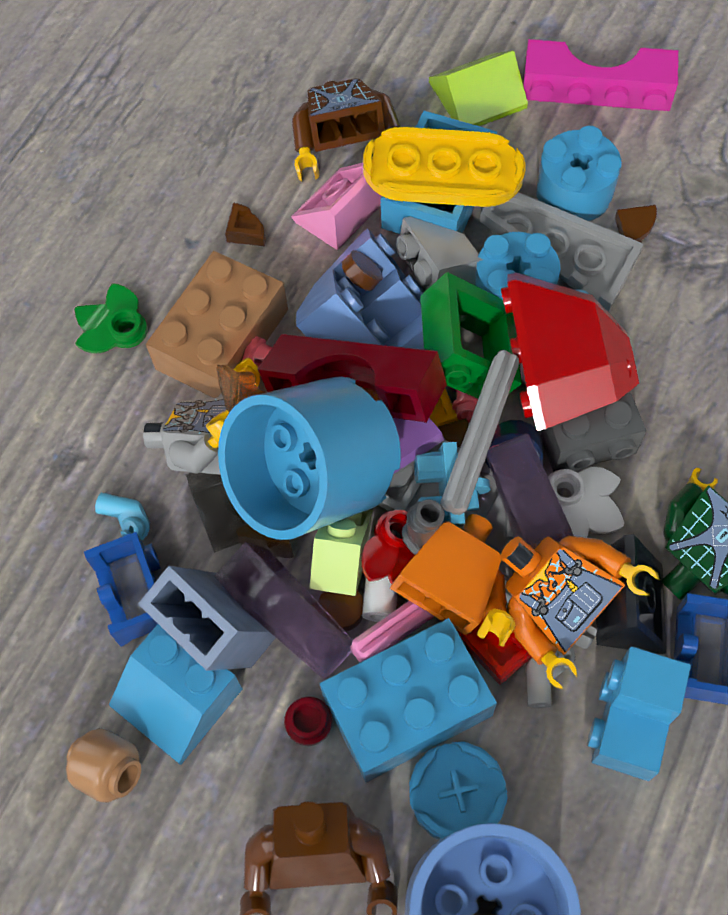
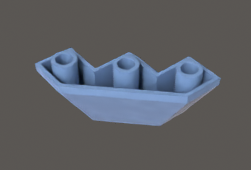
[296,228,424,350]

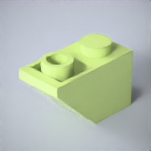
[310,509,373,596]

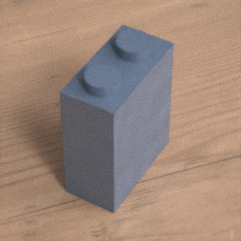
[138,566,280,671]

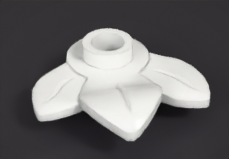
[542,467,624,539]

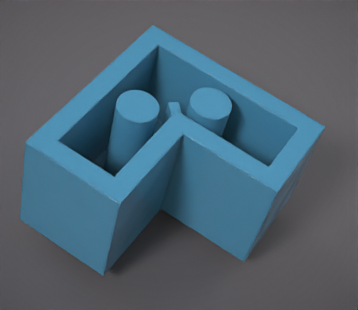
[587,647,691,781]

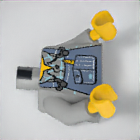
[143,358,260,475]

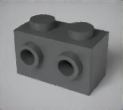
[541,393,646,472]

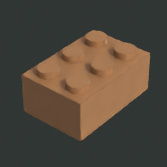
[146,250,288,398]

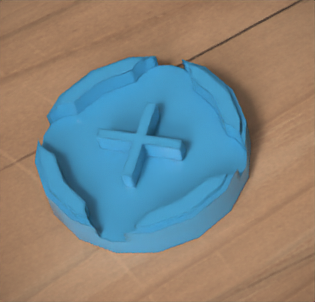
[409,742,508,840]

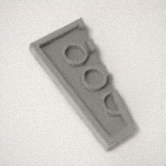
[480,192,644,313]

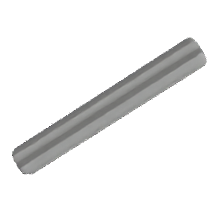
[440,350,520,515]

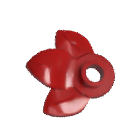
[361,510,415,584]

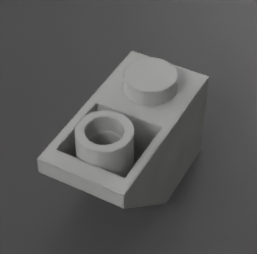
[396,217,483,290]

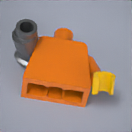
[390,499,515,646]

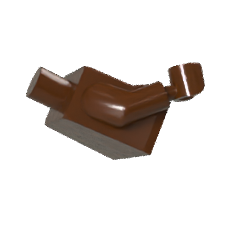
[240,801,398,915]

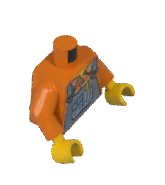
[500,536,659,689]

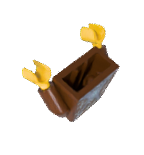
[292,78,401,181]

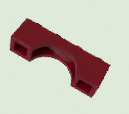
[258,334,447,423]

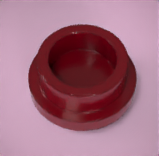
[284,697,333,746]

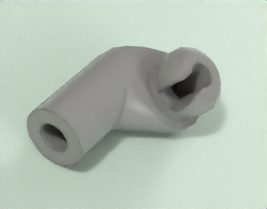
[526,647,575,708]

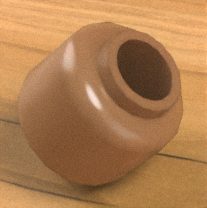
[66,728,141,803]

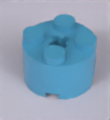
[536,126,622,221]
[475,232,560,328]

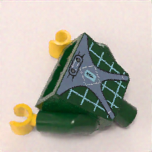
[660,468,728,601]

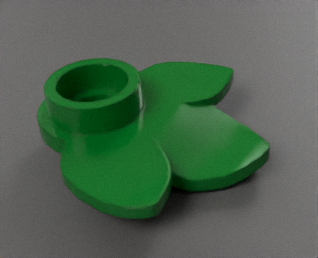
[74,283,148,353]

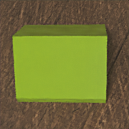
[429,50,528,126]

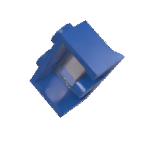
[84,532,161,647]
[674,593,728,705]

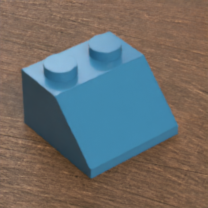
[109,624,243,765]

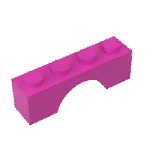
[523,39,679,111]

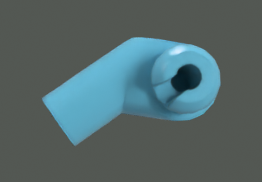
[95,492,150,540]

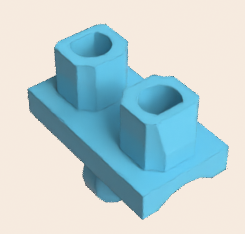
[413,442,490,527]

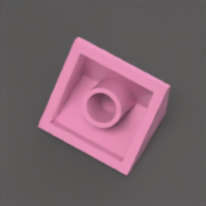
[291,163,382,250]

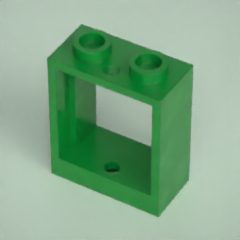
[420,272,522,399]

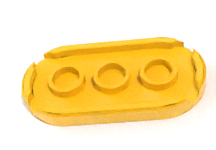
[363,127,526,207]

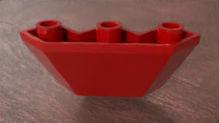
[501,272,639,431]

